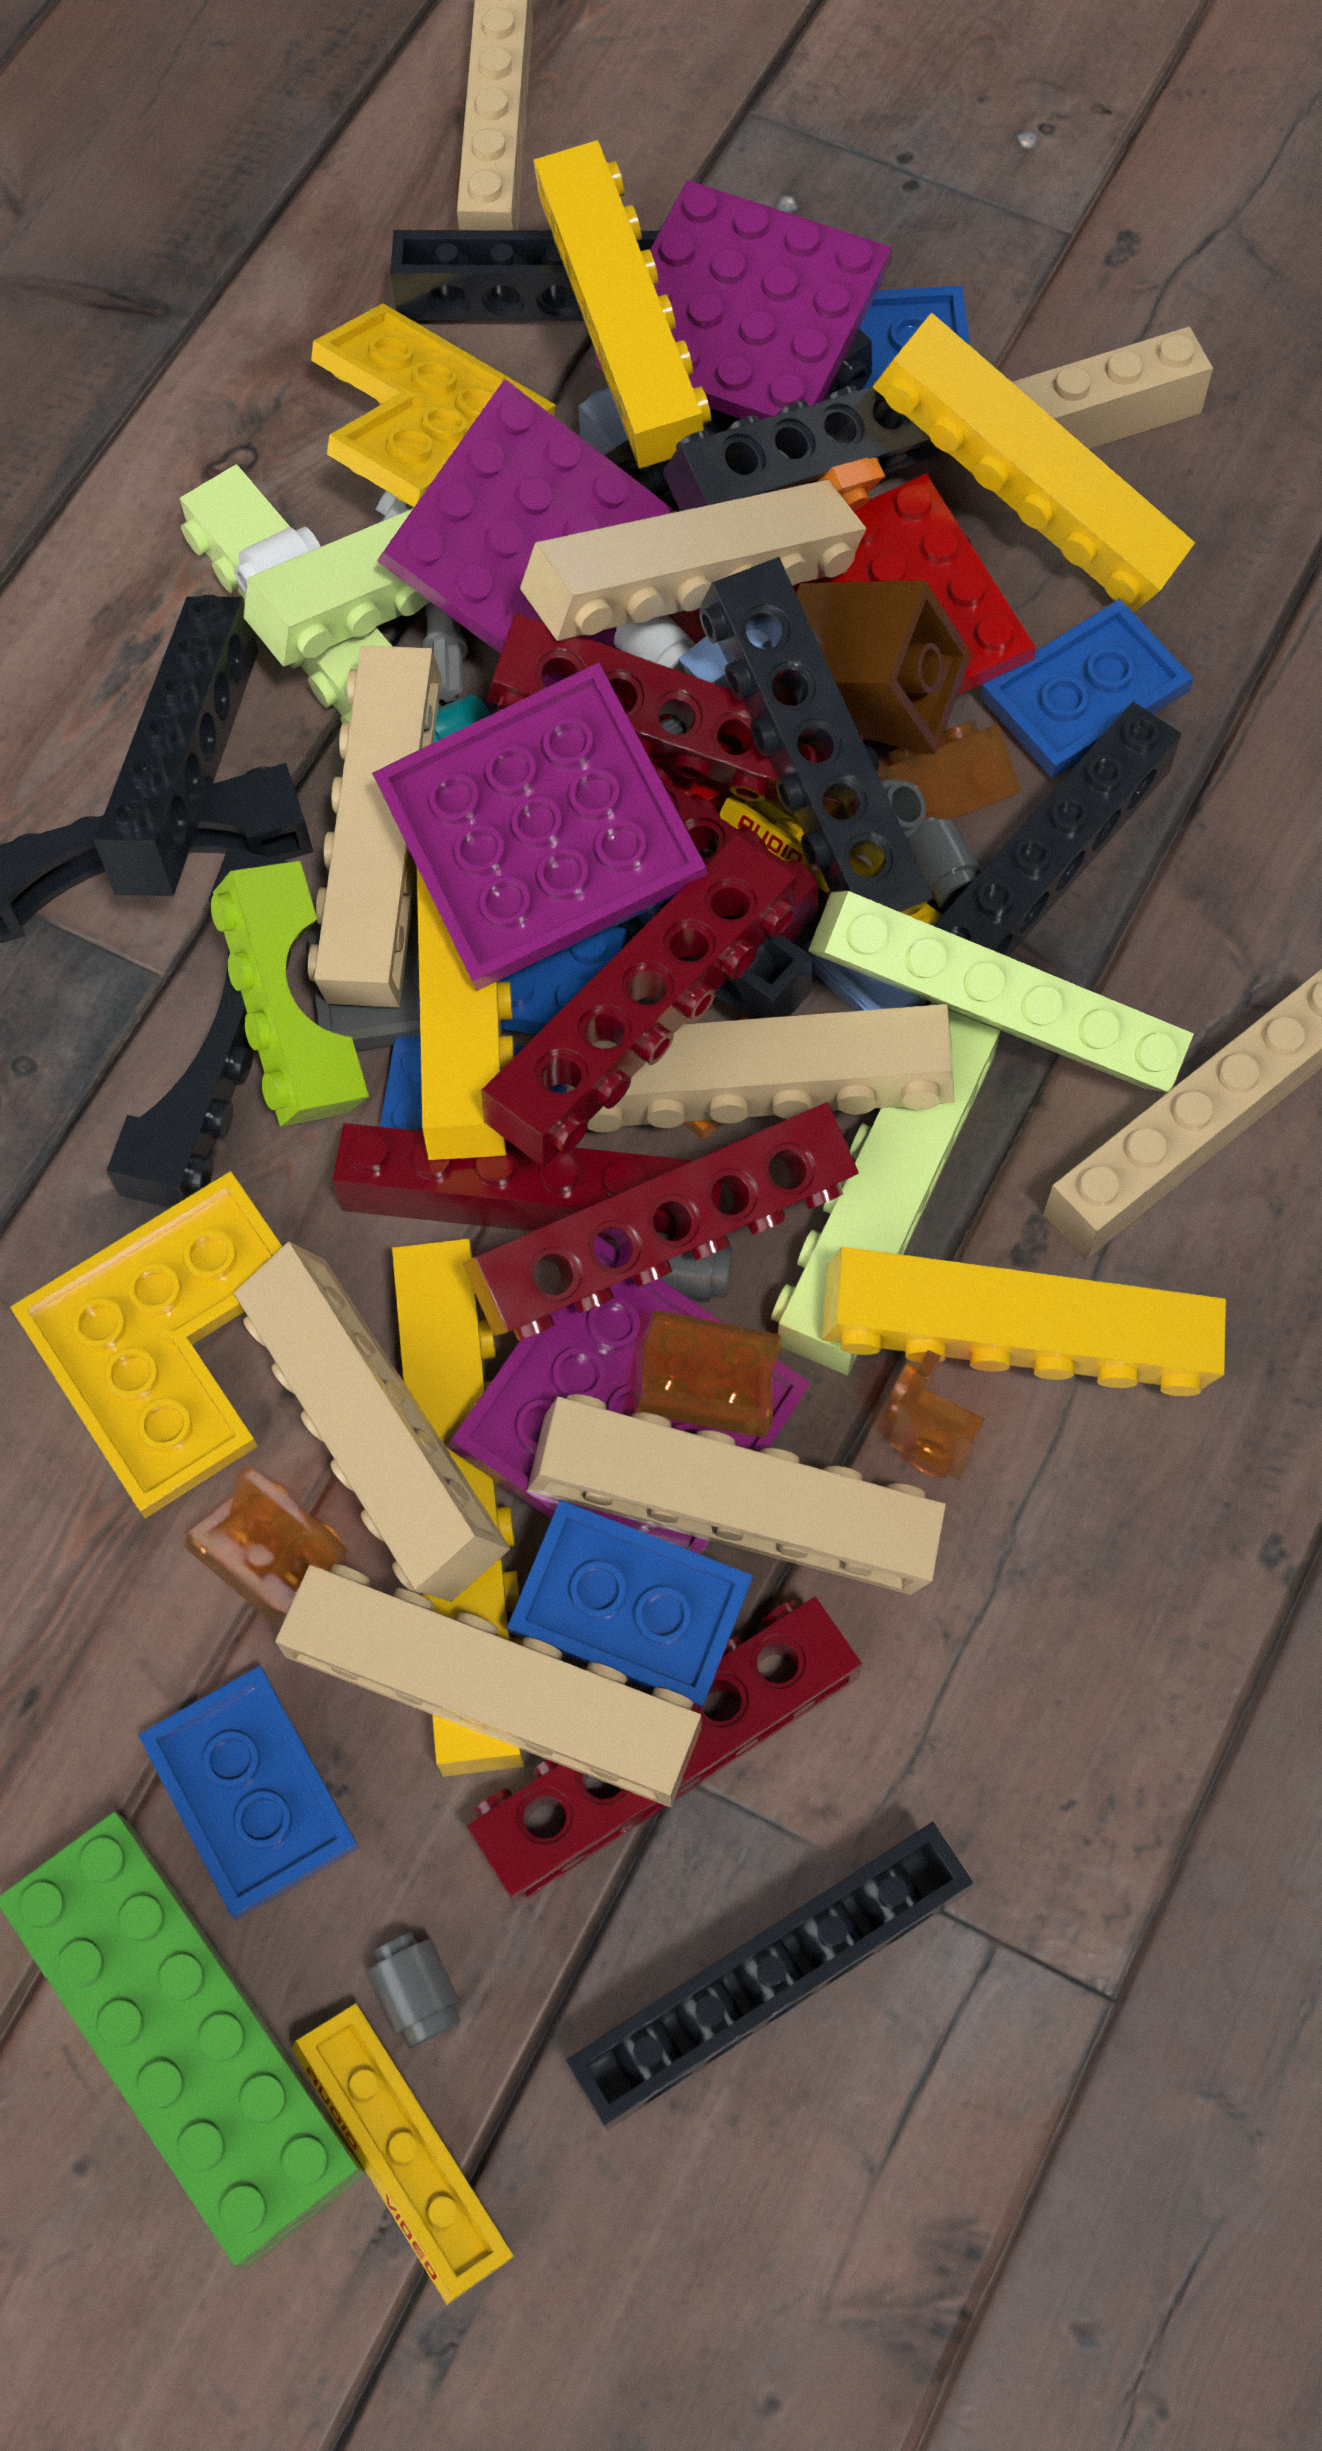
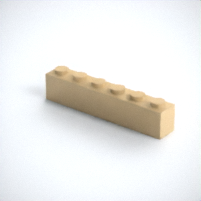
[457,0,533,230]
[520,480,867,641]
[308,646,442,1008]
[1043,969,1322,1260]
[567,1004,955,1133]
[234,1241,510,1602]
[527,1394,946,1595]
[275,1564,702,1807]

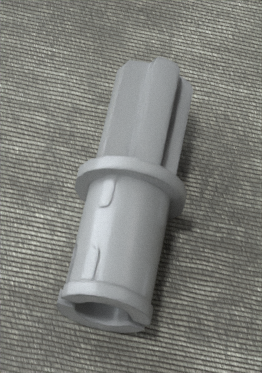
[422,602,468,703]

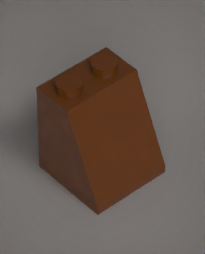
[772,580,972,754]

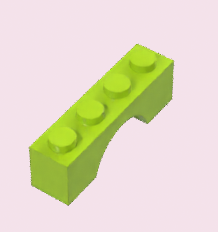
[211,861,369,1127]

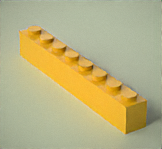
[392,1239,525,1777]

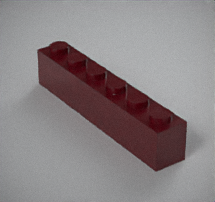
[332,1123,723,1241]

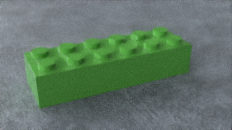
[0,1811,367,2267]

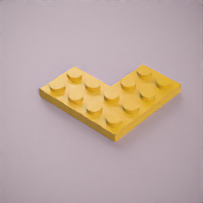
[311,303,556,507]
[10,1171,283,1519]

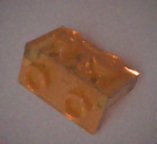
[877,719,1022,819]
[635,1310,782,1438]
[886,1350,985,1481]
[184,1467,347,1629]

